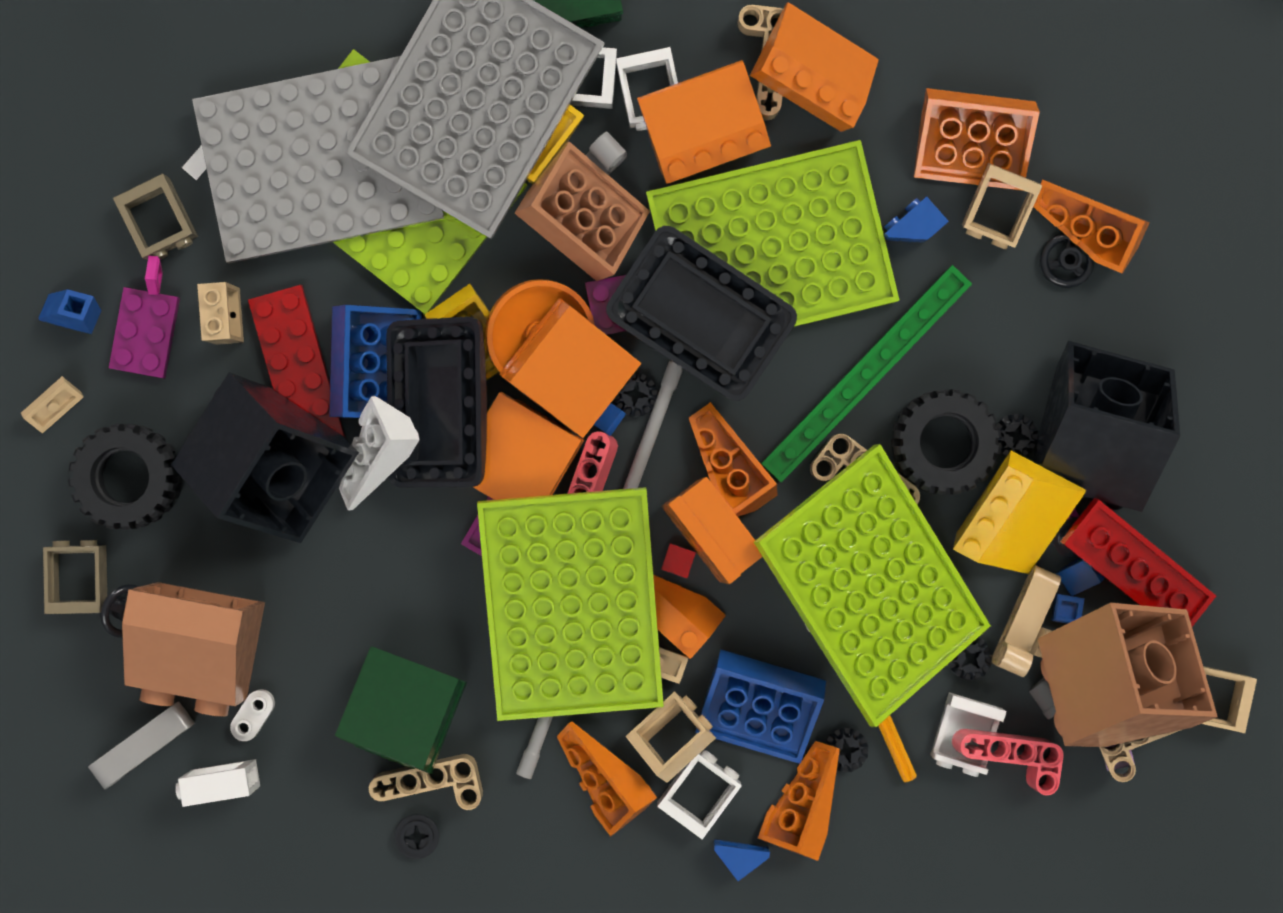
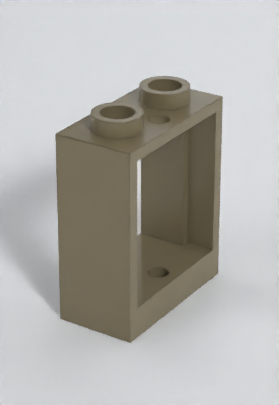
[113,174,198,260]
[43,540,107,614]

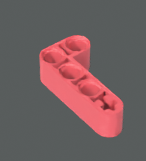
[567,431,618,494]
[952,729,1064,795]

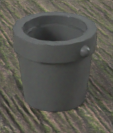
[1029,677,1056,719]

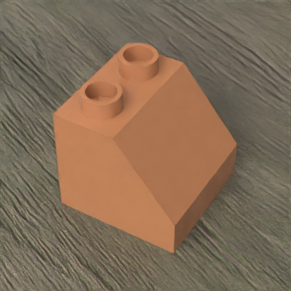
[122,582,265,716]
[1038,603,1218,747]

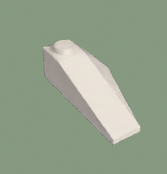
[339,396,420,510]

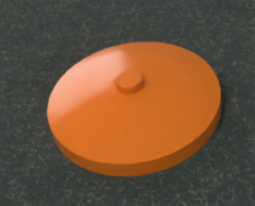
[485,279,595,373]

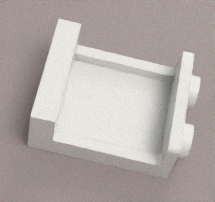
[930,692,1006,777]

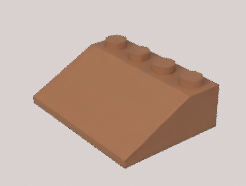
[515,142,650,281]

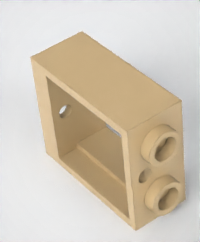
[962,163,1042,249]
[197,282,244,345]
[1202,666,1257,733]
[626,692,716,783]

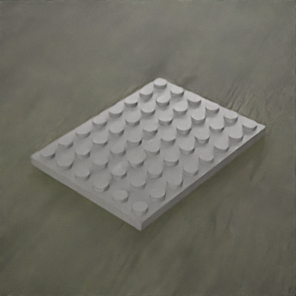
[346,0,605,239]
[192,56,445,263]

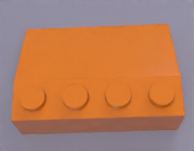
[749,2,879,132]
[637,60,771,184]
[914,88,1040,191]

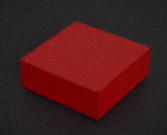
[661,543,696,578]

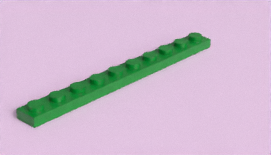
[761,265,972,483]

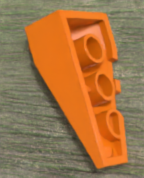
[1033,179,1150,273]
[689,402,777,517]
[653,574,726,659]
[557,722,657,836]
[758,741,840,861]

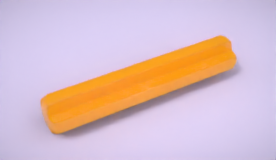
[878,716,917,782]

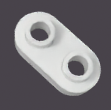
[230,689,275,741]

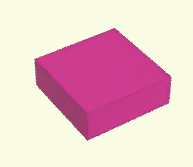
[145,256,163,295]

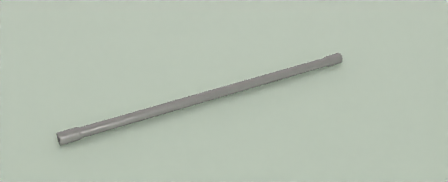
[516,361,683,779]

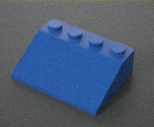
[330,305,422,418]
[695,649,826,764]

